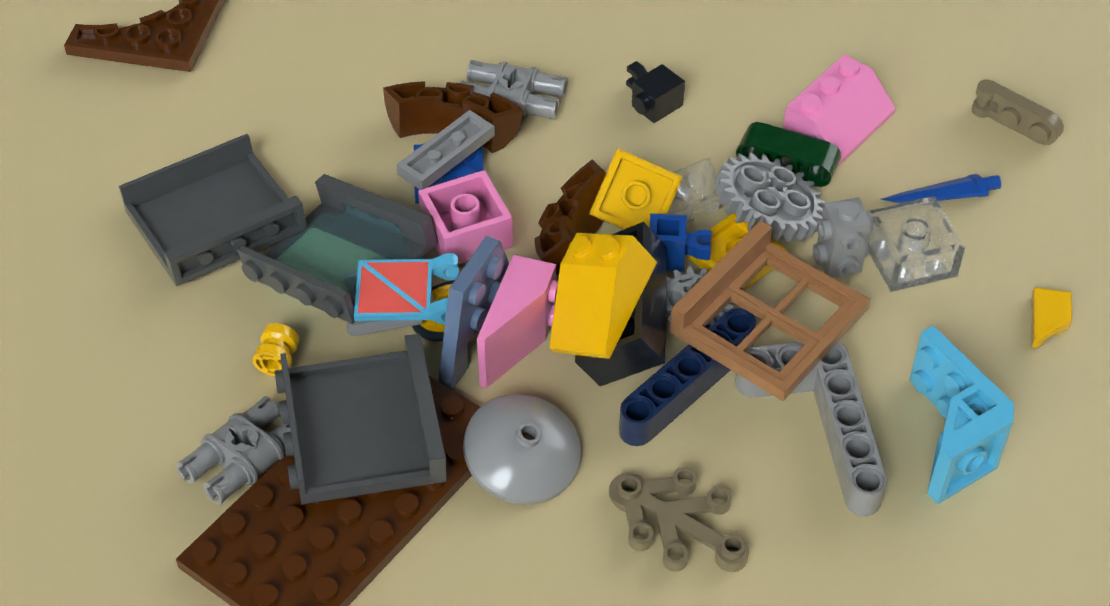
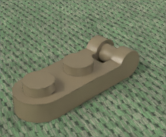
[972,79,1064,145]

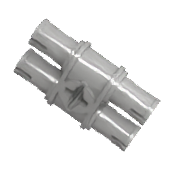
[460,60,568,120]
[176,396,291,504]

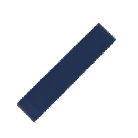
[619,308,756,446]

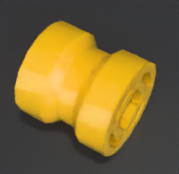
[252,323,300,376]

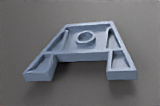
[438,236,509,390]

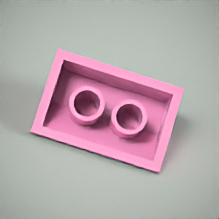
[783,54,895,167]

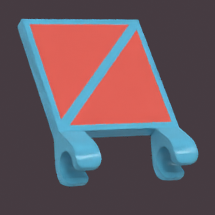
[354,253,459,325]

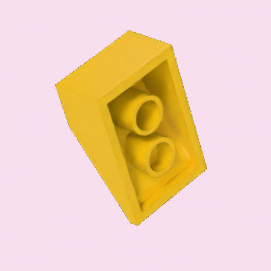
[549,233,657,359]

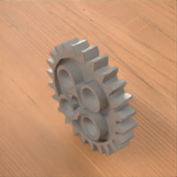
[714,153,826,243]

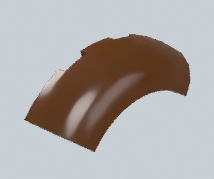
[383,81,523,153]
[535,159,606,275]

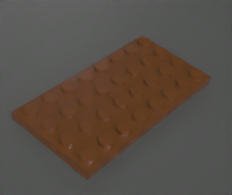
[176,352,480,606]

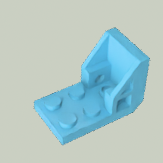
[909,325,1014,504]

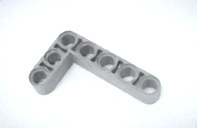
[735,341,887,516]

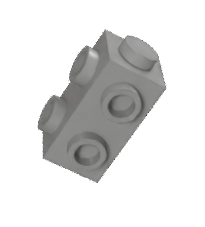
[813,197,874,278]

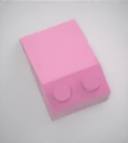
[477,254,558,388]

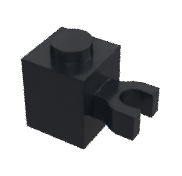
[626,61,685,123]

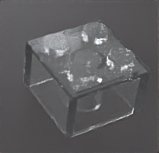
[868,196,965,292]

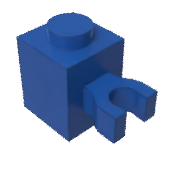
[650,214,711,272]

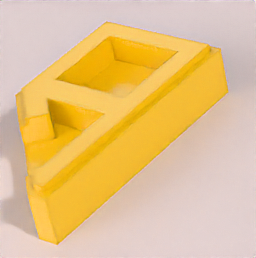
[1032,287,1072,348]

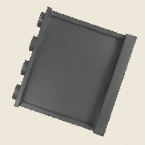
[119,134,307,287]
[275,333,447,505]

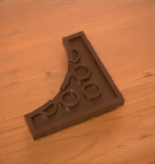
[64,0,225,72]

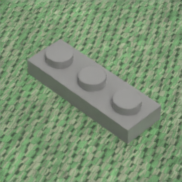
[397,110,495,190]

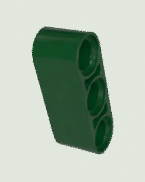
[736,122,841,187]

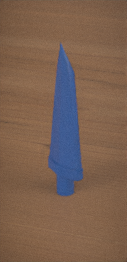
[881,174,1001,204]

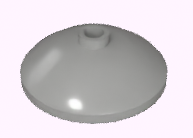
[463,394,581,505]

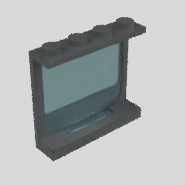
[237,174,438,324]

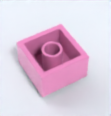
[418,170,513,265]

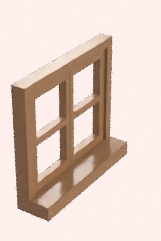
[670,221,870,401]

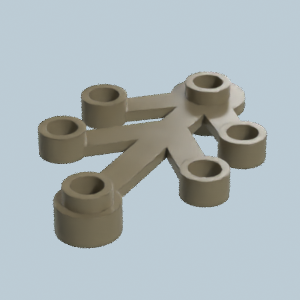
[609,467,749,572]

